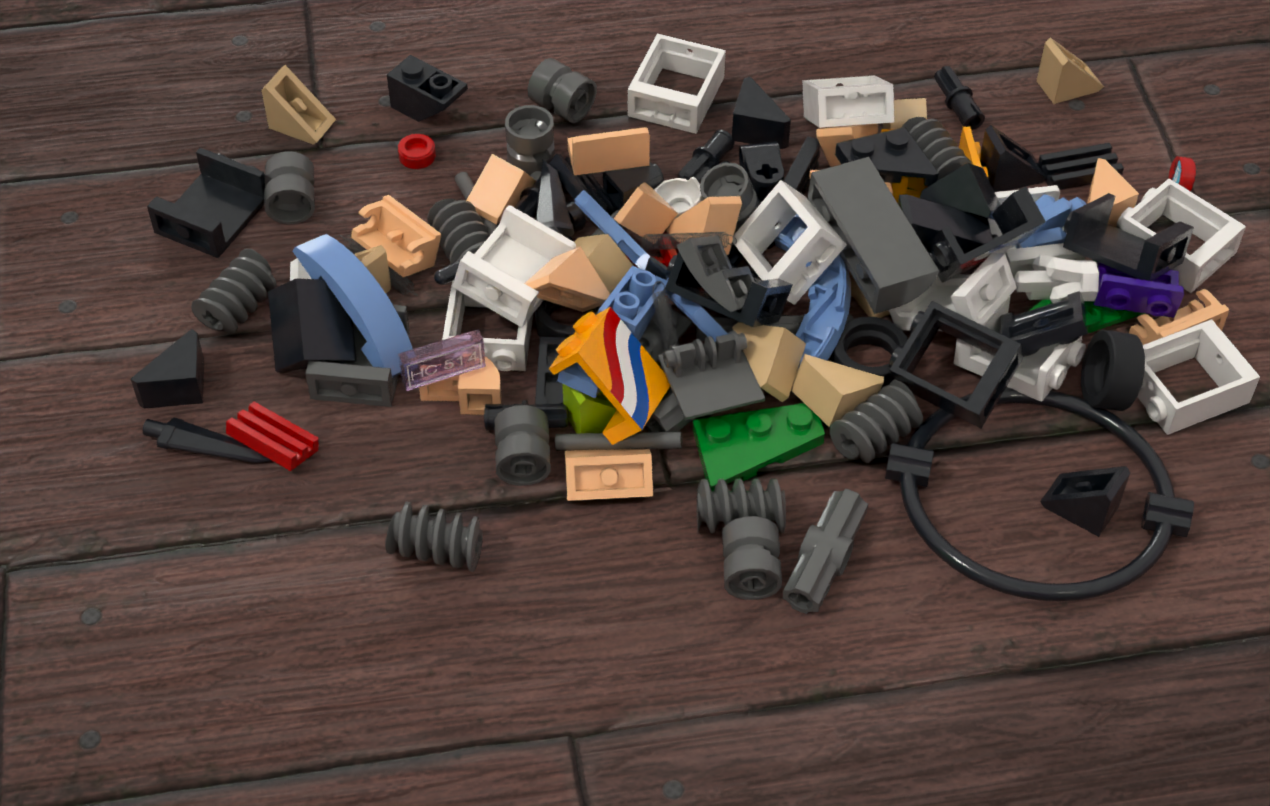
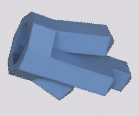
[1015,194,1086,249]

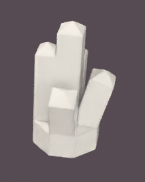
[1014,254,1099,303]

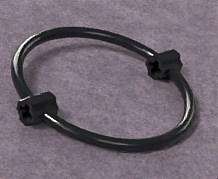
[885,387,1194,602]

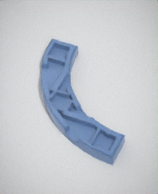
[574,190,728,342]
[774,214,851,369]

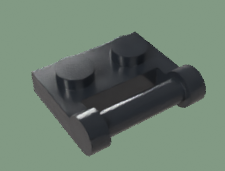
[1001,291,1088,357]

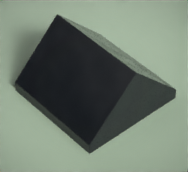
[268,278,357,372]

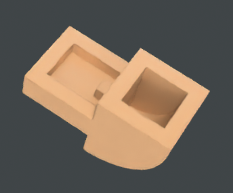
[417,350,502,415]

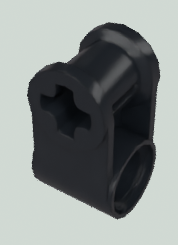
[739,141,784,203]

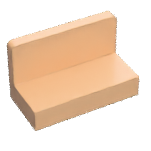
[567,128,650,176]
[565,449,653,501]

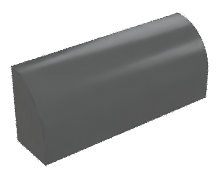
[808,157,939,314]

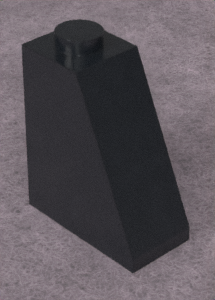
[898,194,998,274]

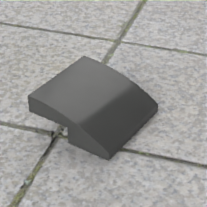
[676,236,755,312]

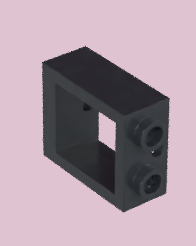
[889,301,1023,429]

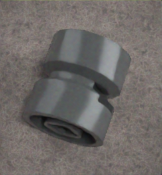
[527,58,597,123]
[505,105,555,176]
[264,151,315,225]
[700,163,761,234]
[494,405,551,486]
[722,516,782,600]

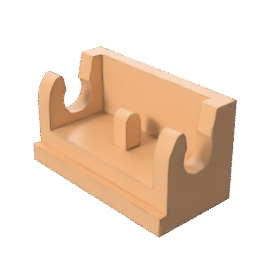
[351,195,441,277]
[1129,289,1229,345]

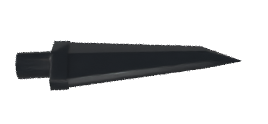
[536,159,574,237]
[143,417,272,463]

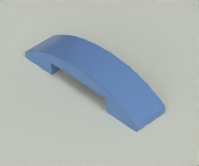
[293,234,417,378]

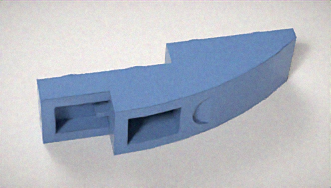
[557,266,668,398]

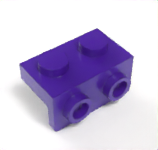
[1094,262,1184,318]

